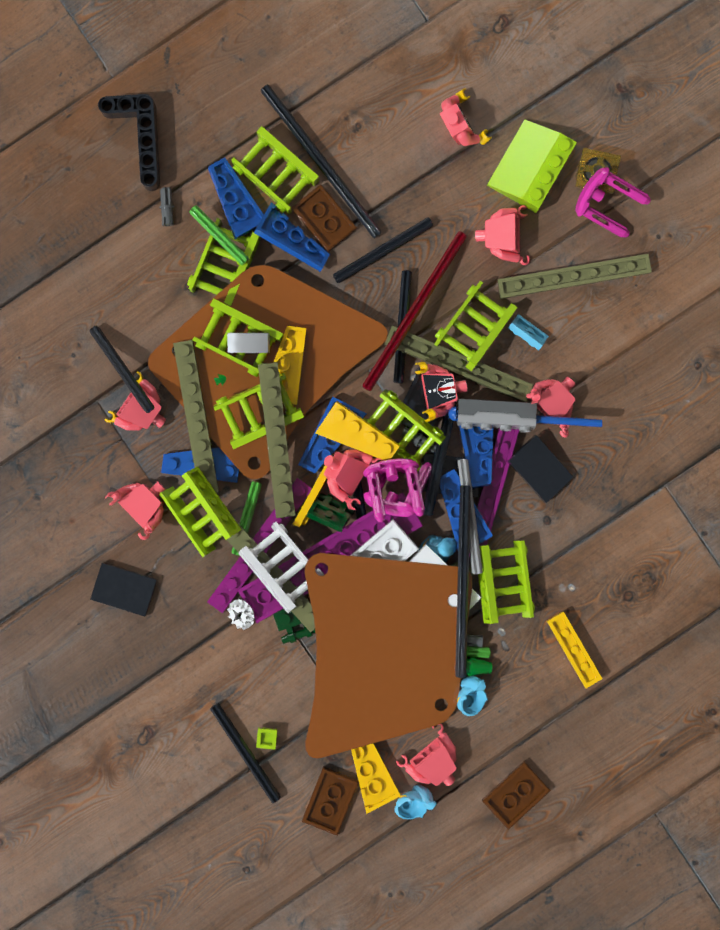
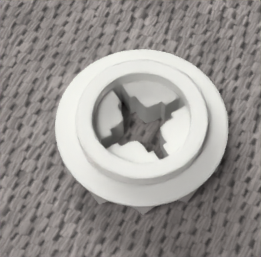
[227,599,254,630]

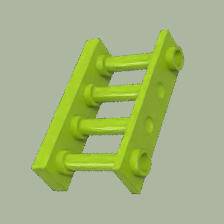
[231,126,319,214]
[187,218,261,306]
[434,281,518,371]
[193,298,284,377]
[213,373,304,449]
[363,389,446,472]
[159,466,241,557]
[478,540,535,624]

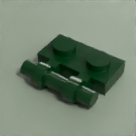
[307,493,356,532]
[273,609,315,644]

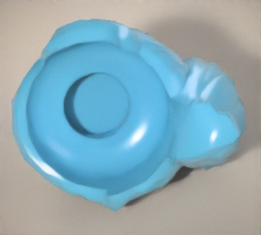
[418,535,457,563]
[457,676,488,716]
[394,785,436,819]

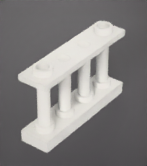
[239,522,324,613]

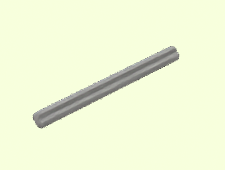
[458,459,483,574]

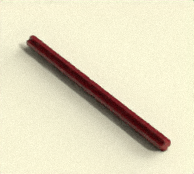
[363,231,467,391]

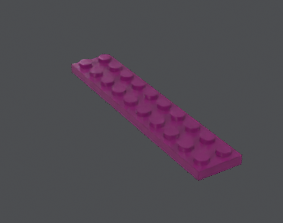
[238,493,423,623]

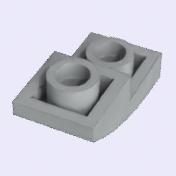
[227,332,270,353]

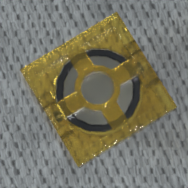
[575,148,621,194]

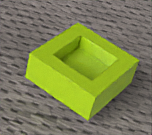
[256,727,278,750]

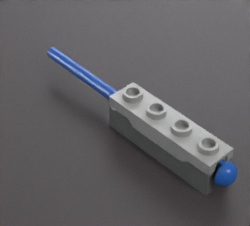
[448,399,602,432]

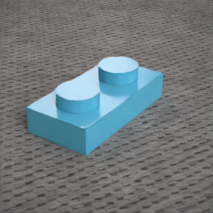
[508,314,549,350]

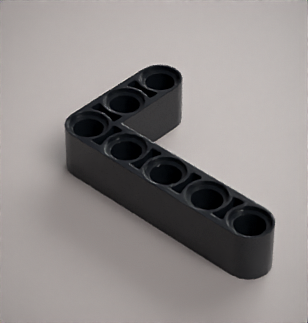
[98,94,160,191]

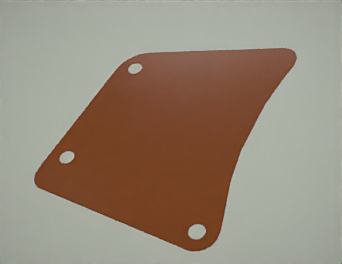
[148,265,388,479]
[305,553,472,758]

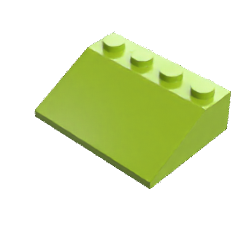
[487,120,577,213]

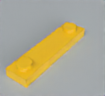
[293,466,327,528]
[546,611,602,688]

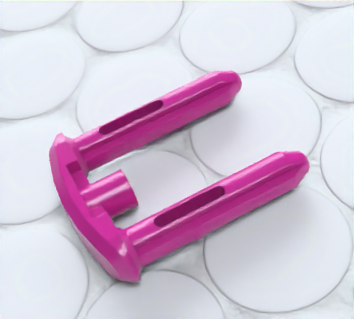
[575,167,651,238]
[363,458,425,522]
[364,458,432,517]

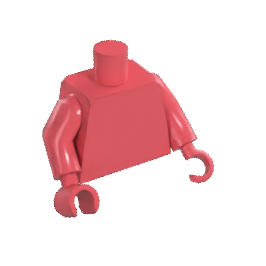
[475,205,530,265]
[526,377,575,438]
[324,449,383,510]
[105,481,166,540]
[396,723,457,786]

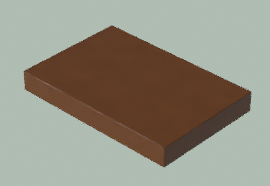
[292,184,357,252]
[482,761,551,830]
[302,766,359,836]

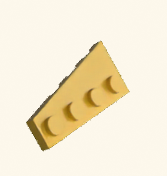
[259,326,307,405]
[316,401,401,460]
[351,743,401,814]

